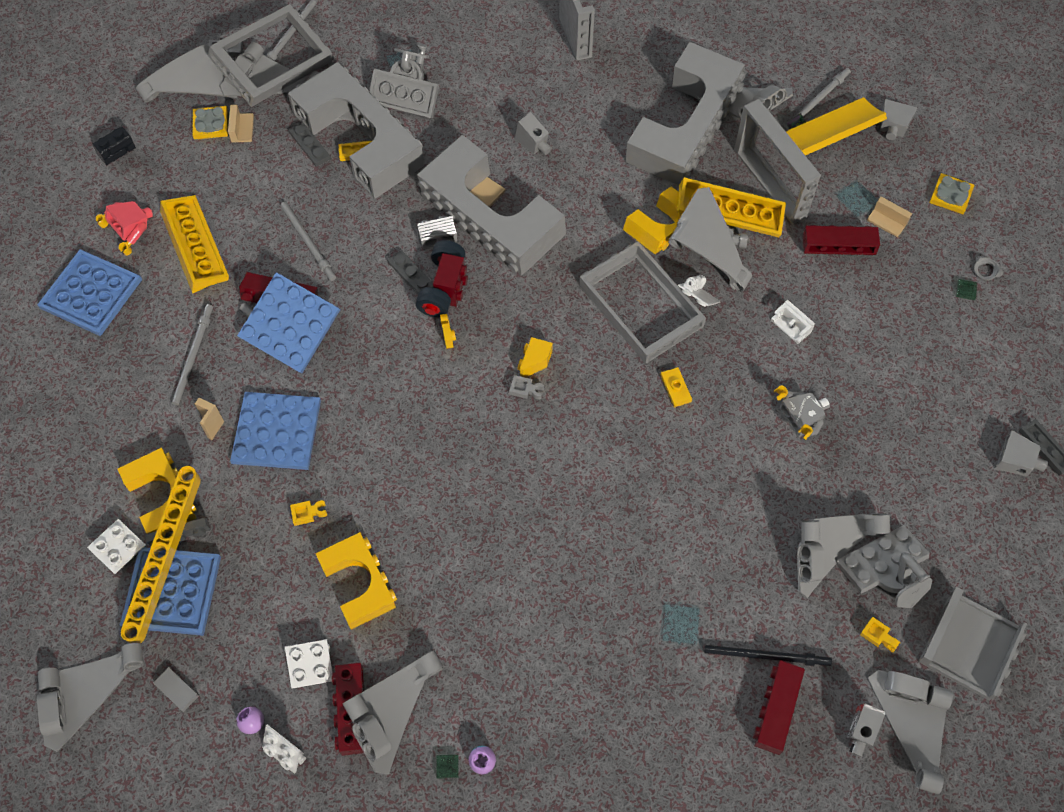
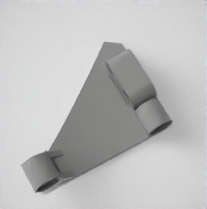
[220,42,319,96]
[136,44,237,102]
[728,84,793,120]
[669,187,752,292]
[797,513,890,598]
[37,643,144,752]
[343,650,443,775]
[867,670,953,795]

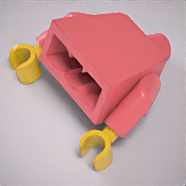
[96,201,153,256]

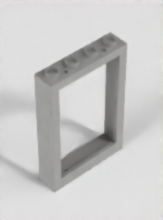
[208,4,332,107]
[734,99,821,224]
[579,242,706,364]

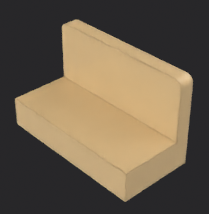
[228,105,254,142]
[867,197,912,237]
[195,398,224,440]

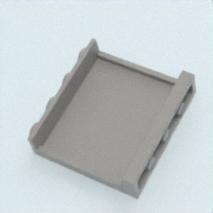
[559,0,595,61]
[918,587,1027,701]

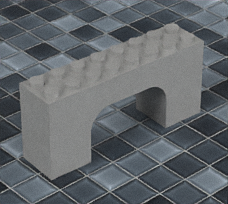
[626,42,746,185]
[288,62,424,199]
[417,135,566,276]

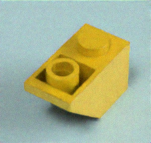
[518,337,553,377]

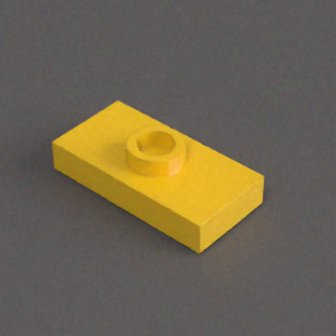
[338,141,372,162]
[660,367,692,407]

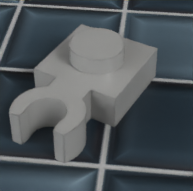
[509,375,544,399]

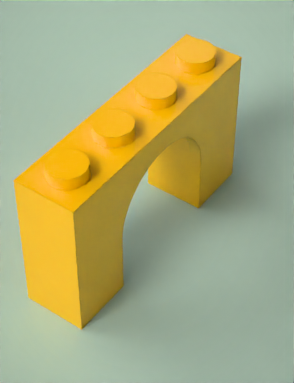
[623,186,682,254]
[117,447,197,534]
[315,532,397,630]

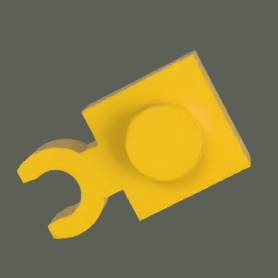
[440,314,456,349]
[290,500,327,526]

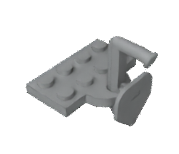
[369,44,439,118]
[837,525,932,608]

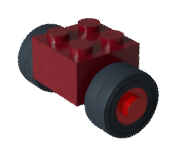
[416,240,468,318]

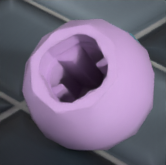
[237,707,264,734]
[468,746,496,775]

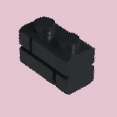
[92,126,136,166]

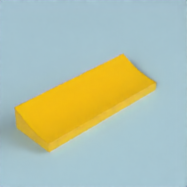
[786,97,887,156]
[677,177,786,237]
[160,195,229,293]

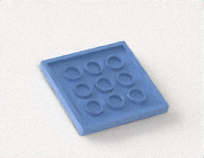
[37,249,142,336]
[237,272,340,373]
[230,392,321,470]
[120,547,221,636]

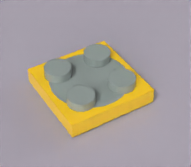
[193,106,228,139]
[929,173,975,214]

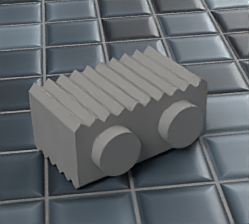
[417,216,457,249]

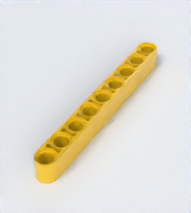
[121,466,201,643]

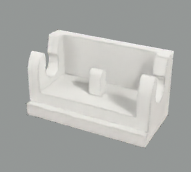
[771,300,815,344]

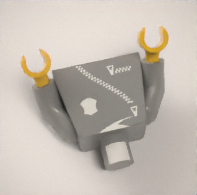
[774,385,830,440]

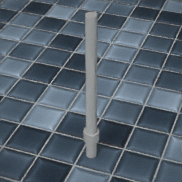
[266,0,317,61]
[783,68,851,131]
[280,202,336,281]
[171,304,213,405]

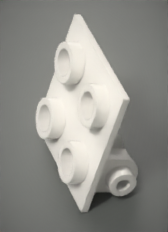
[678,275,720,307]
[87,519,146,574]
[285,639,332,689]
[262,724,306,774]

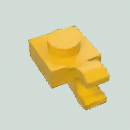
[860,617,900,652]

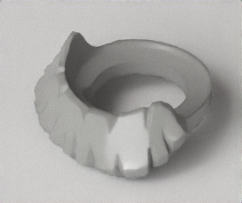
[974,256,1003,281]

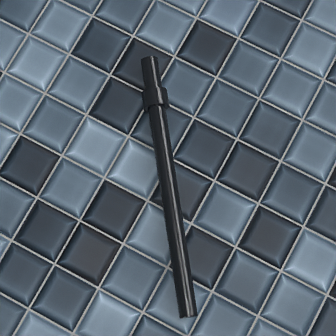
[704,645,832,666]

